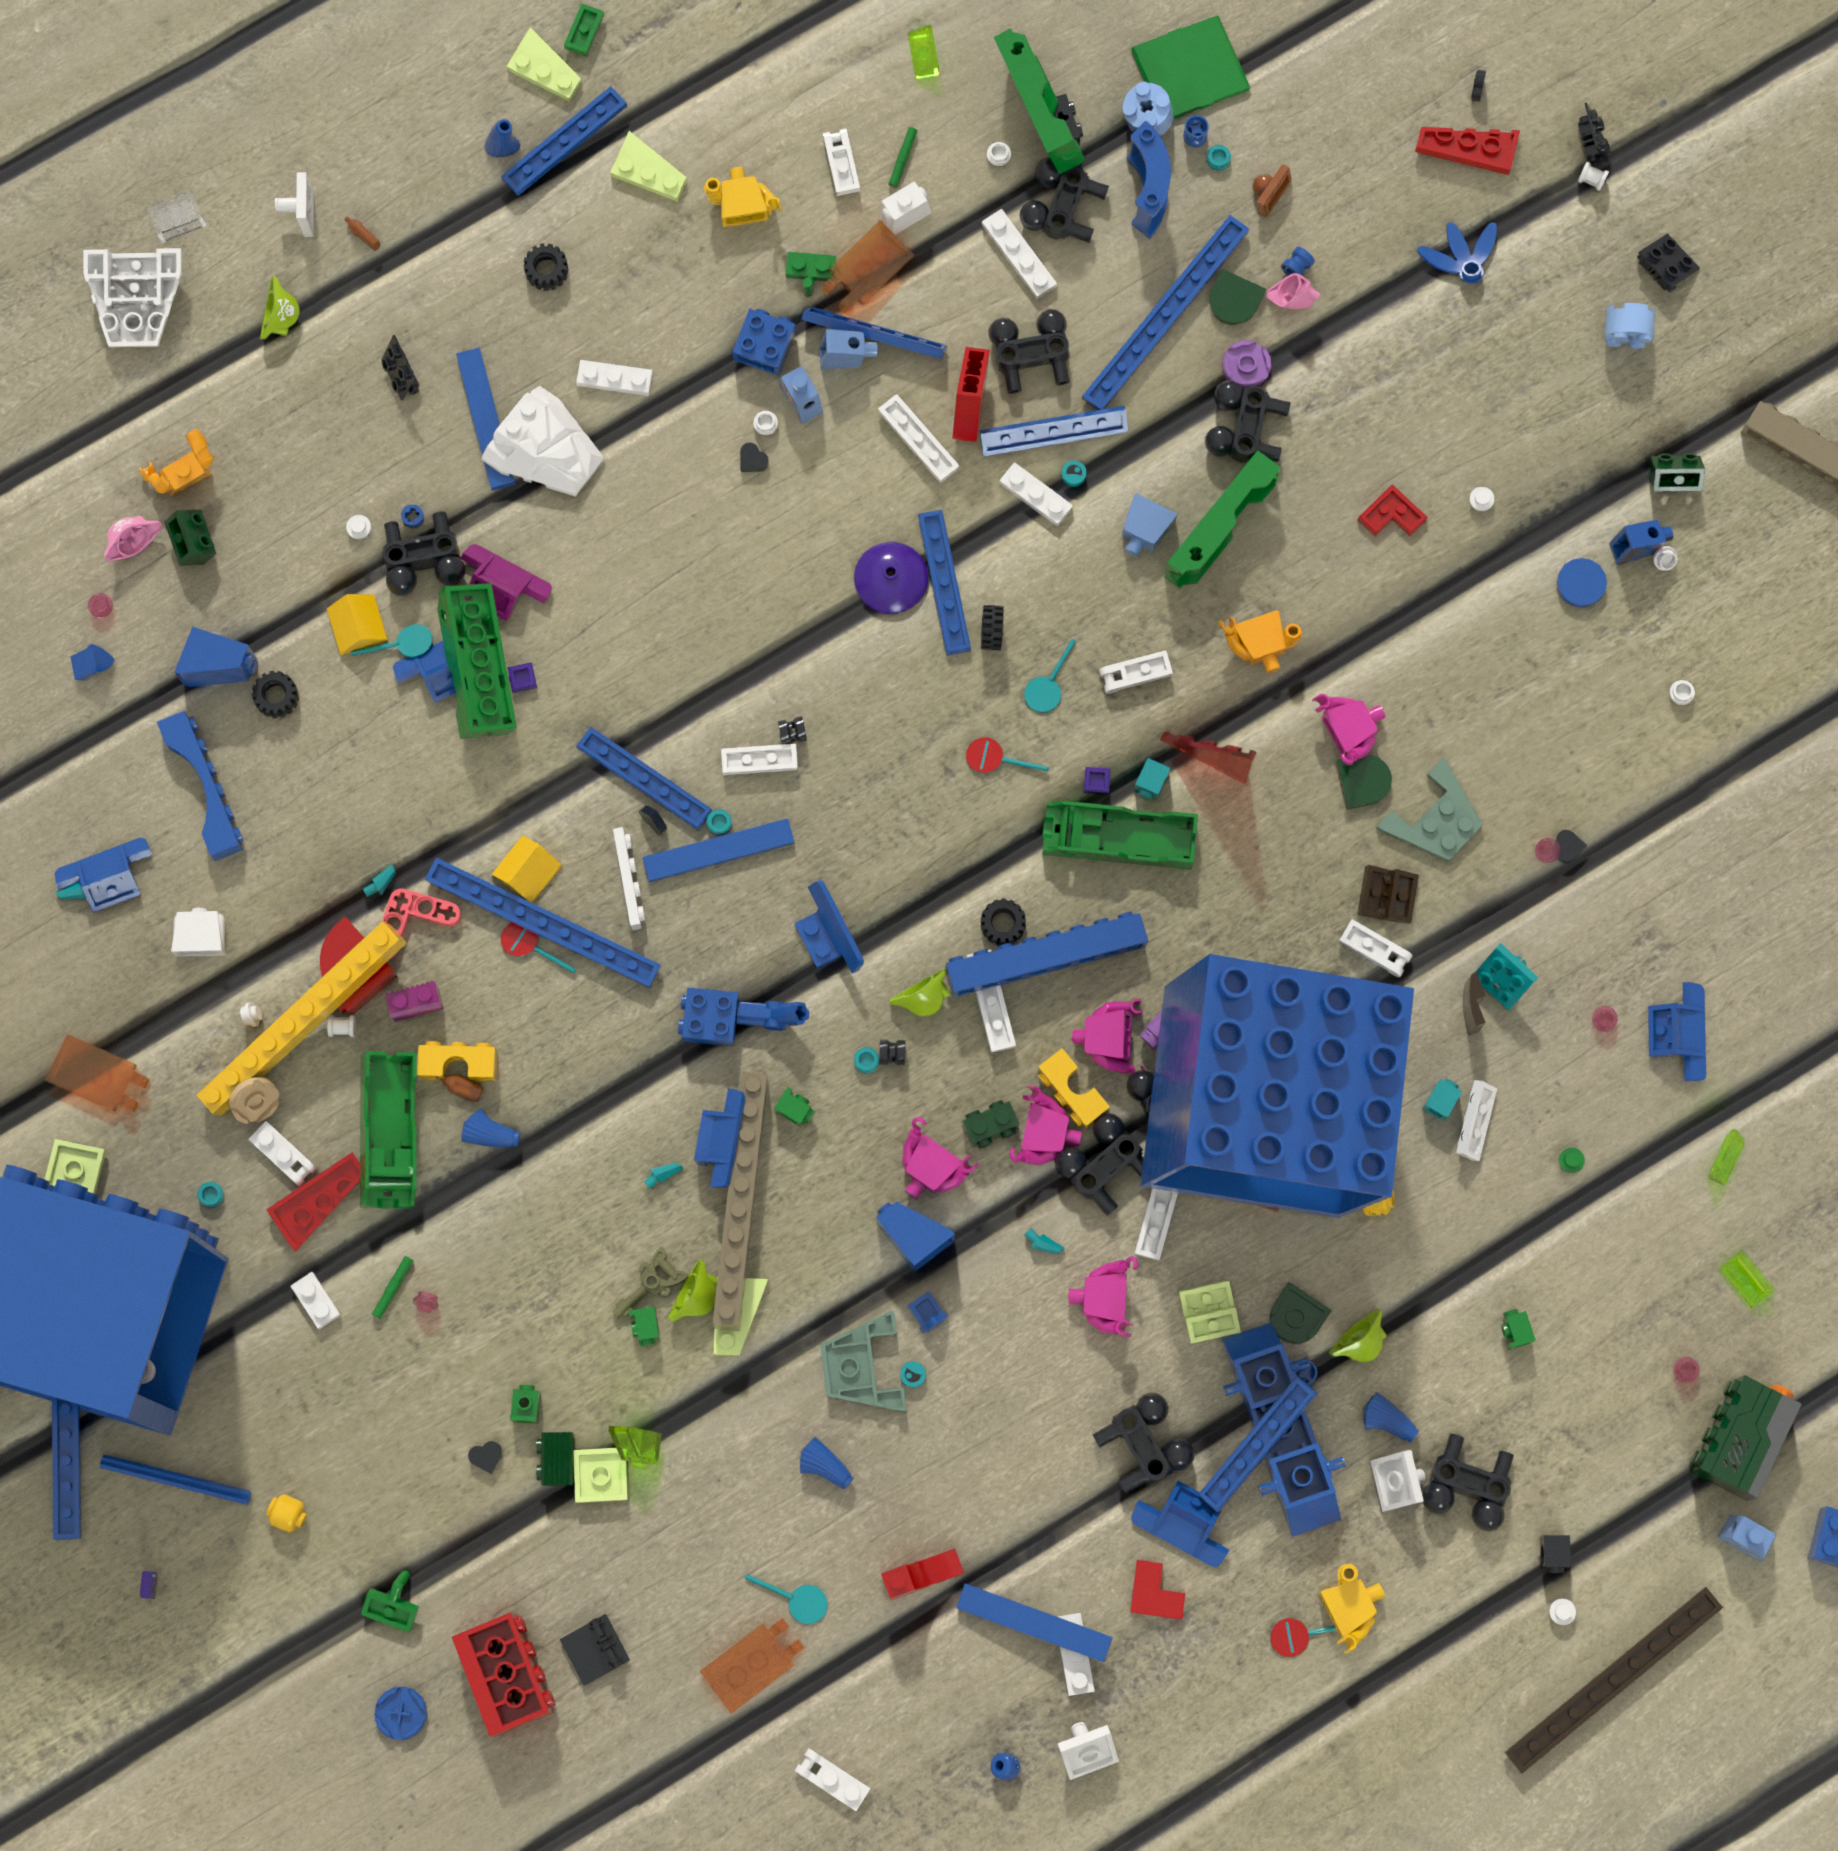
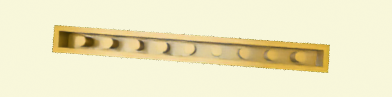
[196,921,407,1116]

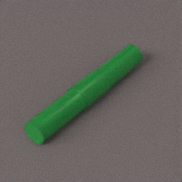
[888,127,917,188]
[372,1256,414,1319]

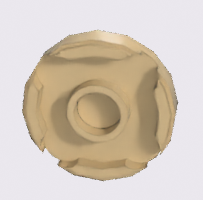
[228,1077,279,1124]

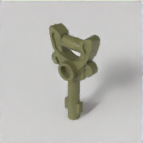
[612,1247,688,1319]

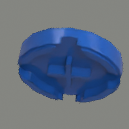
[1556,558,1607,608]
[374,1687,427,1740]

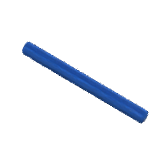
[100,1455,251,1504]

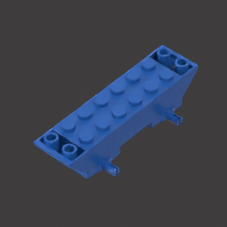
[1222,1323,1346,1537]

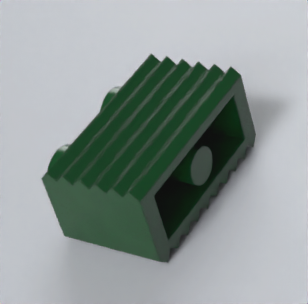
[536,1432,575,1486]

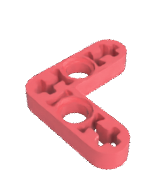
[382,889,461,960]

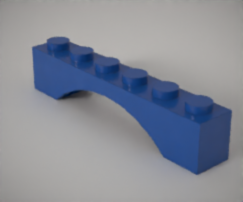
[157,711,244,862]

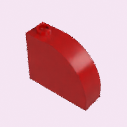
[952,347,990,442]
[320,917,398,1015]

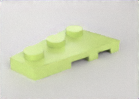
[507,27,582,102]
[610,131,687,202]
[714,1277,769,1356]

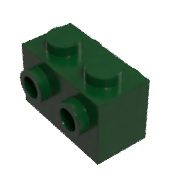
[1649,453,1705,492]
[164,510,217,566]
[962,1100,1020,1149]

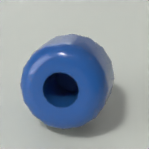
[990,1753,1020,1780]

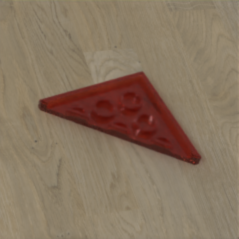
[1160,732,1257,784]

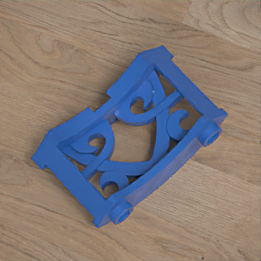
[1127,121,1171,239]

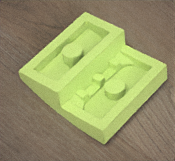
[1178,1279,1241,1344]

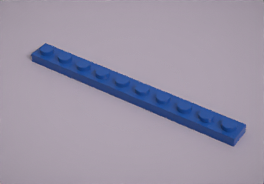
[1082,215,1249,410]
[425,857,661,989]

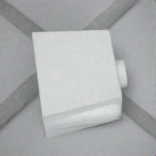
[878,181,931,237]
[171,908,226,957]

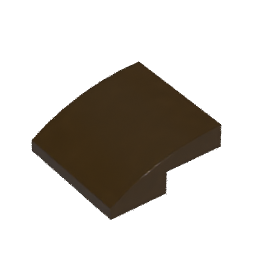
[1357,865,1419,924]
[1463,972,1486,1035]

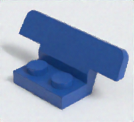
[393,641,466,703]
[55,838,152,912]
[794,880,864,974]
[1648,982,1706,1081]
[694,1088,745,1188]
[1131,1481,1229,1567]

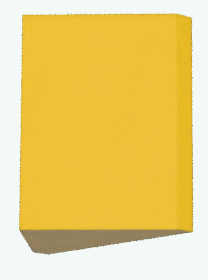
[327,594,388,655]
[491,835,562,903]

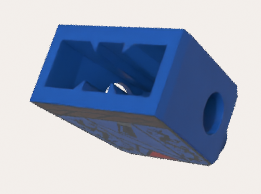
[1609,520,1673,565]

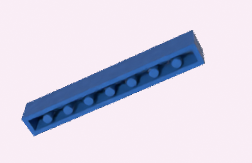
[945,912,1149,998]

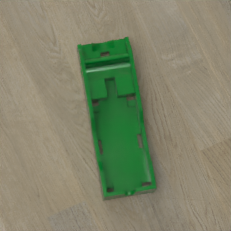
[994,28,1086,174]
[1164,450,1281,589]
[437,583,517,739]
[1042,801,1198,870]
[360,1051,417,1209]

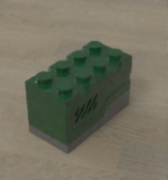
[1690,1375,1802,1501]

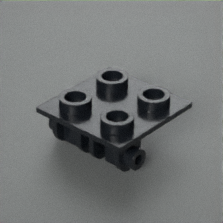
[1578,102,1611,164]
[1637,233,1700,293]
[381,335,420,401]
[560,1614,630,1686]

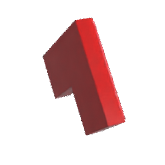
[1357,484,1428,536]
[1130,1560,1186,1620]

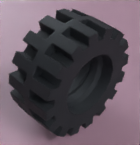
[524,243,568,291]
[981,605,1004,651]
[252,671,299,718]
[981,898,1026,946]

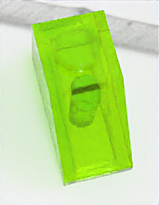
[609,1426,662,1469]

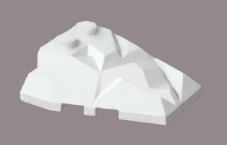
[83,248,182,348]
[481,386,605,497]

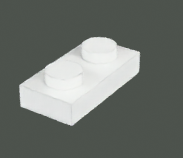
[291,1272,341,1330]

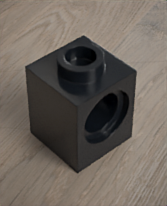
[1540,1535,1571,1573]

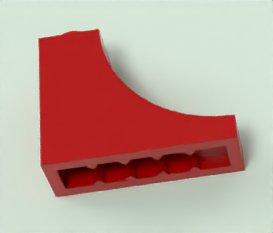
[881,1548,964,1601]

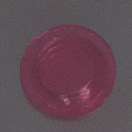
[88,593,113,618]
[1535,838,1561,863]
[1592,1006,1618,1031]
[413,1291,439,1313]
[1673,1357,1700,1383]

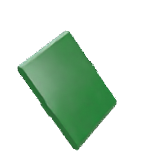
[1131,16,1251,118]

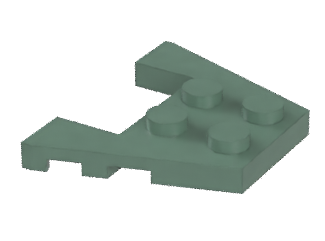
[1376,758,1483,862]
[820,1311,907,1412]

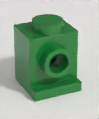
[774,1087,816,1127]
[629,1307,661,1347]
[1501,1309,1536,1350]
[510,1385,541,1424]

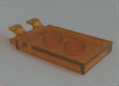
[821,220,914,313]
[45,1034,150,1111]
[700,1618,804,1714]

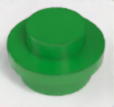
[1559,1147,1585,1173]

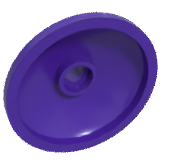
[854,542,928,614]

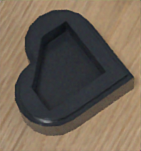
[1471,69,1486,102]
[740,442,769,472]
[639,805,667,835]
[1556,830,1587,864]
[468,1441,502,1474]

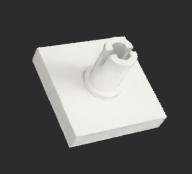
[275,172,314,237]
[1370,1450,1426,1512]
[1058,1722,1119,1780]

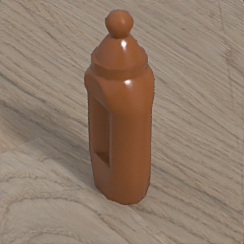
[344,216,381,251]
[436,1074,484,1102]

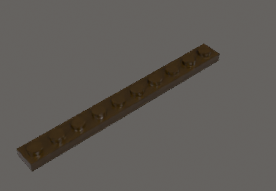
[1504,1587,1723,1774]

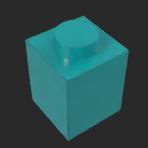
[1134,758,1170,800]
[1422,1079,1462,1122]

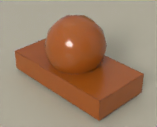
[1252,164,1292,217]

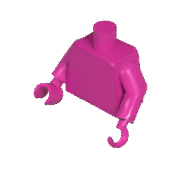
[1312,694,1386,765]
[1072,999,1145,1074]
[1009,1086,1082,1165]
[902,1117,979,1200]
[1068,1256,1138,1338]

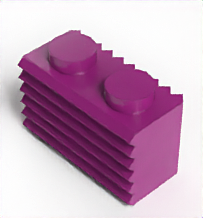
[386,981,444,1022]

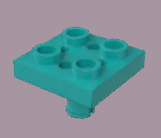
[1474,943,1539,1011]

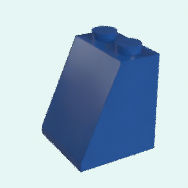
[175,626,258,687]
[876,1201,955,1272]

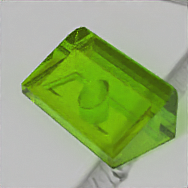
[908,24,939,78]
[1708,1129,1745,1185]
[1719,1250,1775,1308]

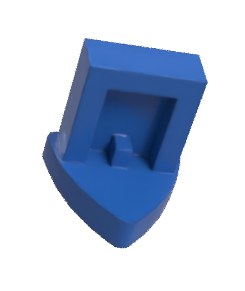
[70,644,115,681]
[908,1291,948,1333]

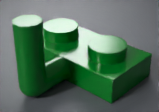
[785,252,836,297]
[361,1570,419,1633]

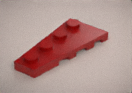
[1415,127,1520,175]
[266,1152,360,1252]

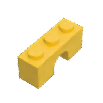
[417,1041,498,1081]
[1037,1048,1110,1130]

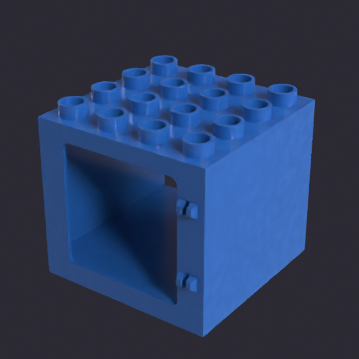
[1140,954,1414,1218]
[0,1164,229,1436]

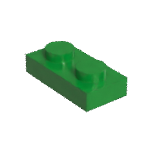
[564,3,604,57]

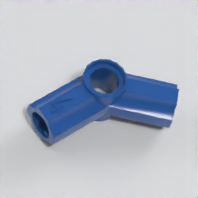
[736,1001,809,1031]

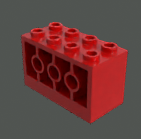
[452,1612,556,1737]

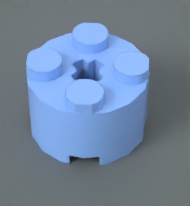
[1122,82,1174,136]
[1604,303,1655,349]

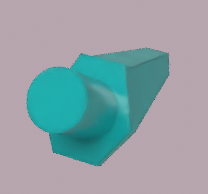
[363,864,396,897]
[55,883,87,900]
[644,1162,683,1189]
[1024,1228,1065,1254]

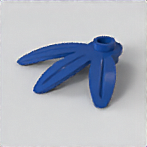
[1417,222,1497,284]

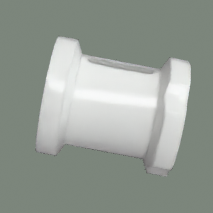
[1578,162,1609,191]
[327,1014,356,1037]

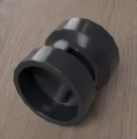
[778,716,807,744]
[879,1039,906,1065]

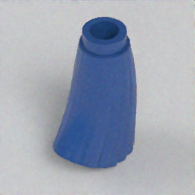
[484,119,521,158]
[461,1108,520,1148]
[1363,1392,1419,1443]
[800,1437,854,1489]

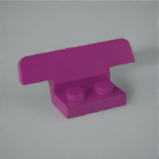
[460,544,552,621]

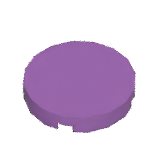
[1222,340,1271,388]

